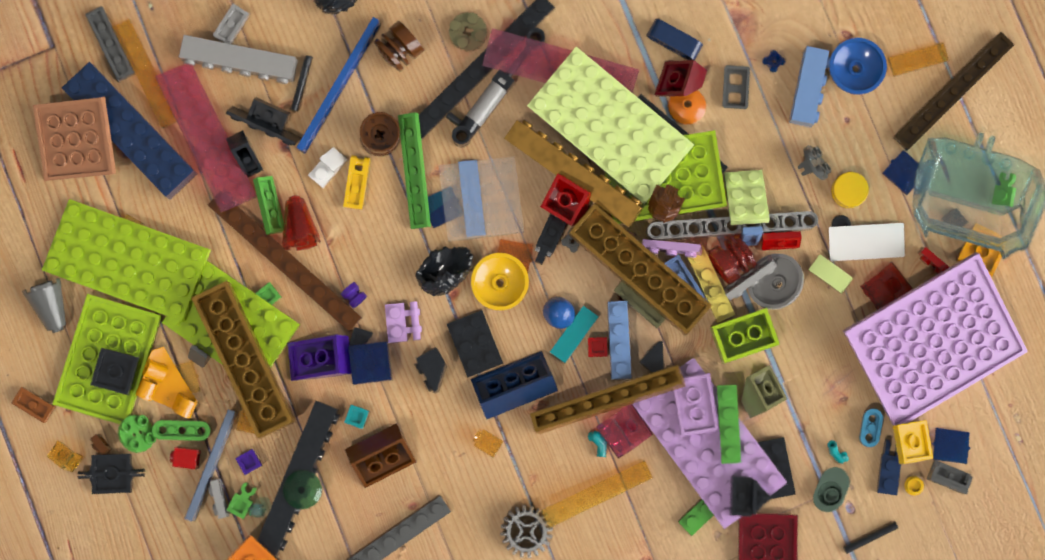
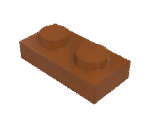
[11,387,56,423]

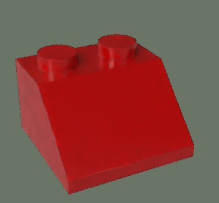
[540,173,591,226]

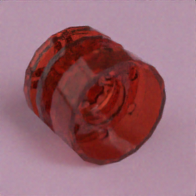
[707,234,757,285]

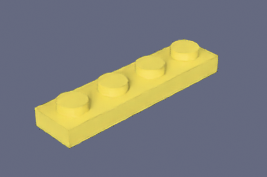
[687,246,735,323]

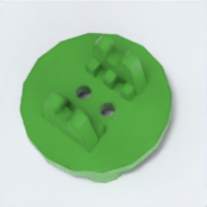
[118,415,156,453]

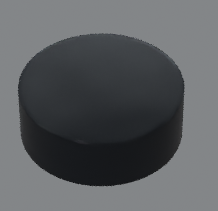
[831,215,851,227]

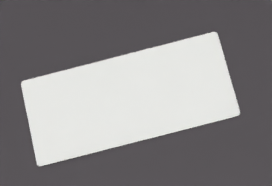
[829,223,905,261]

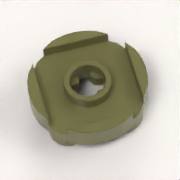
[449,13,487,52]

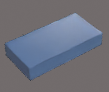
[739,227,763,246]

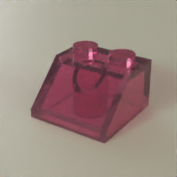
[596,404,653,459]

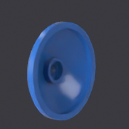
[829,38,887,95]

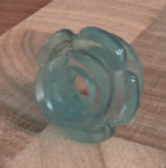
[248,504,267,518]

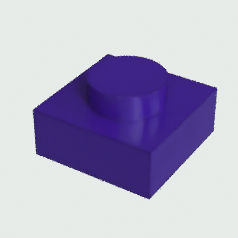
[235,449,263,475]

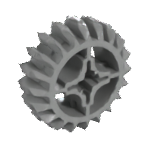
[500,505,553,558]

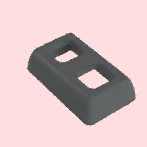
[722,65,750,109]

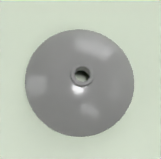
[748,254,804,310]

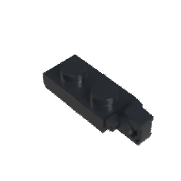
[535,213,567,265]

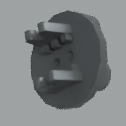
[798,145,831,180]

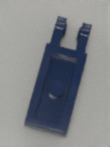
[877,439,901,496]

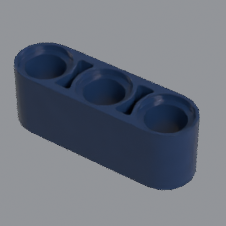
[646,19,703,60]

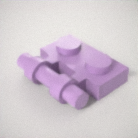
[385,302,422,343]

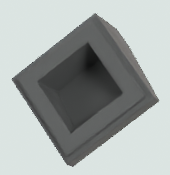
[188,345,211,368]

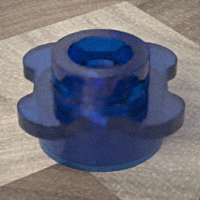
[762,50,785,73]

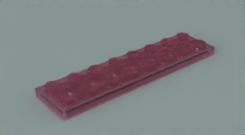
[482,28,639,93]
[155,64,256,212]

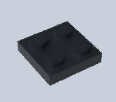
[90,348,140,395]

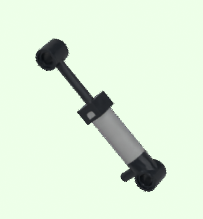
[446,28,545,147]

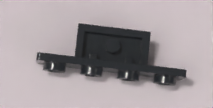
[226,97,301,145]

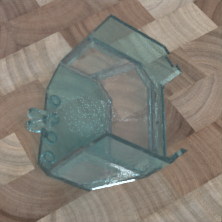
[912,132,1045,260]

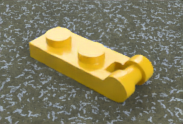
[343,155,370,210]

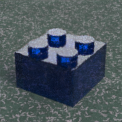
[348,341,393,385]

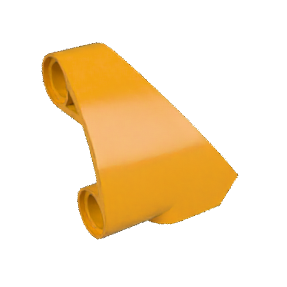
[135,346,198,419]

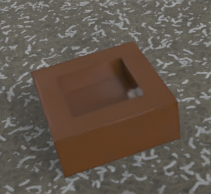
[90,434,112,454]

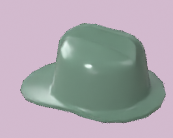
[813,467,850,512]

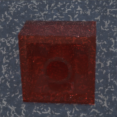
[860,262,913,310]

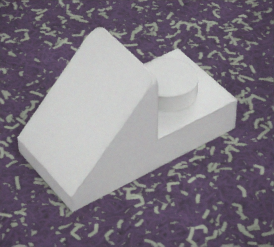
[308,147,348,188]

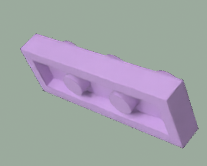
[642,239,702,258]

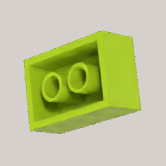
[710,308,780,364]

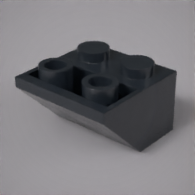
[414,347,447,394]

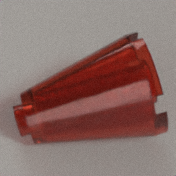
[282,195,321,251]

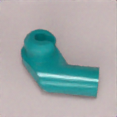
[588,431,607,457]
[827,440,849,464]

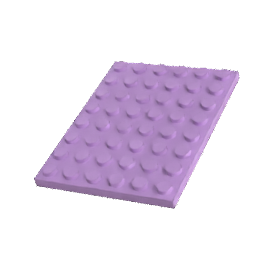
[843,252,1028,426]

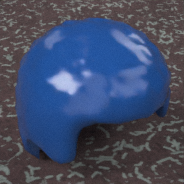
[543,297,575,329]

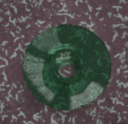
[283,470,322,509]

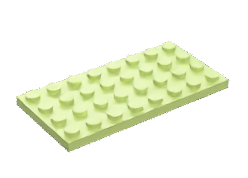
[527,47,694,204]

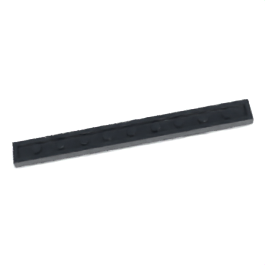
[419,0,555,140]

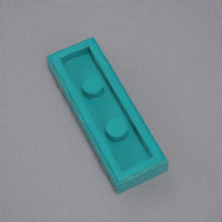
[550,305,599,363]

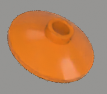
[668,90,706,125]

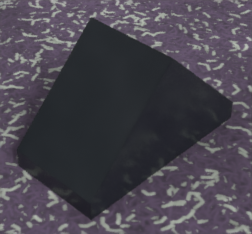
[639,341,664,374]

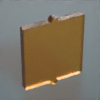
[498,239,533,273]

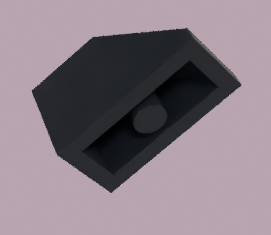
[226,131,263,178]

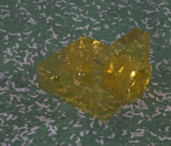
[47,441,83,472]

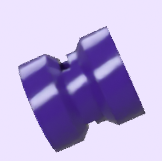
[341,282,367,309]

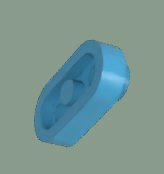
[859,409,883,447]

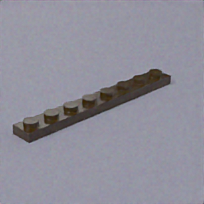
[893,32,1014,151]

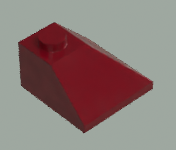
[654,60,707,97]

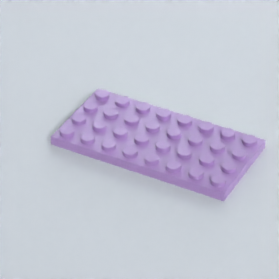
[632,358,787,529]

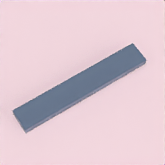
[185,410,238,521]

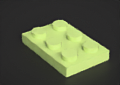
[724,170,770,225]

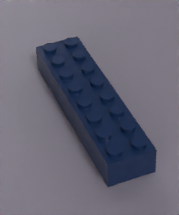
[62,62,198,200]

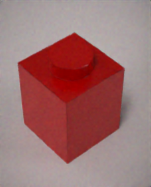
[170,447,201,469]

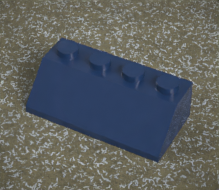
[471,351,558,420]

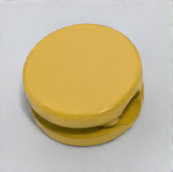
[831,172,869,209]

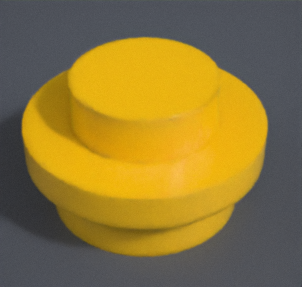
[904,476,924,496]

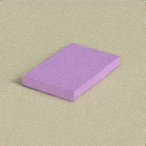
[673,373,720,437]

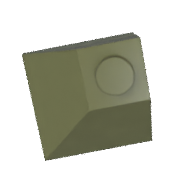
[742,365,787,418]

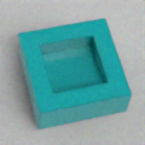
[344,405,369,429]

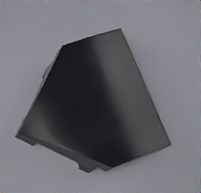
[730,476,772,517]

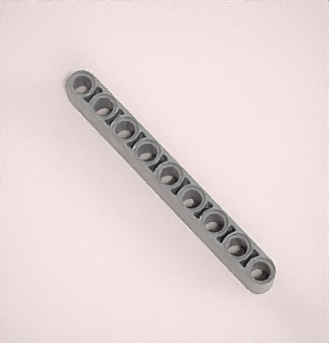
[646,211,818,241]

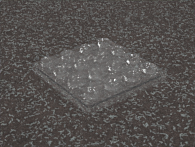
[439,157,524,242]

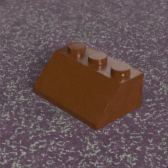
[345,423,417,488]

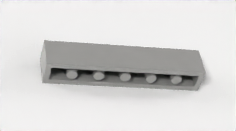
[179,35,298,84]

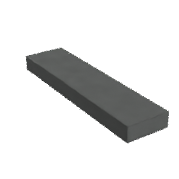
[85,6,136,82]

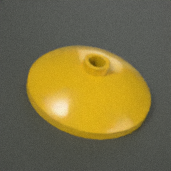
[471,253,529,311]

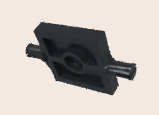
[78,454,145,494]

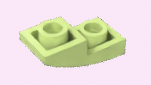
[809,255,853,294]

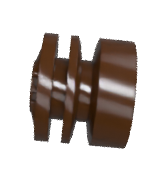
[374,21,424,72]
[360,112,400,157]

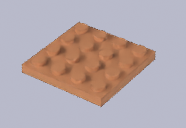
[33,97,116,181]

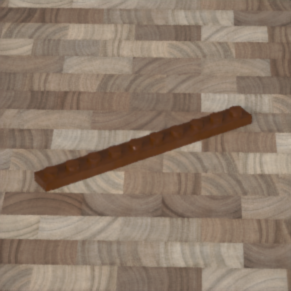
[208,191,362,332]

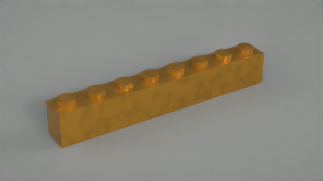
[504,119,643,227]
[530,365,686,434]

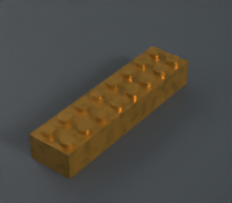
[569,204,712,336]
[191,281,296,439]

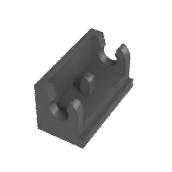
[927,460,973,495]

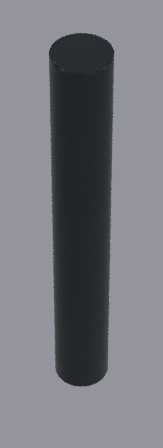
[290,55,313,112]
[843,522,898,554]

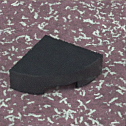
[349,327,373,346]

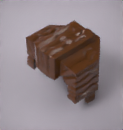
[648,184,685,222]

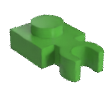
[992,172,1016,207]
[227,482,257,519]

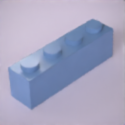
[789,46,830,128]
[607,301,631,380]

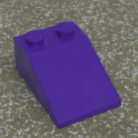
[288,335,352,381]

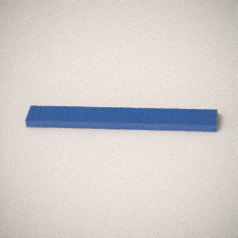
[296,17,381,154]

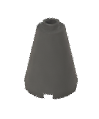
[22,278,66,333]

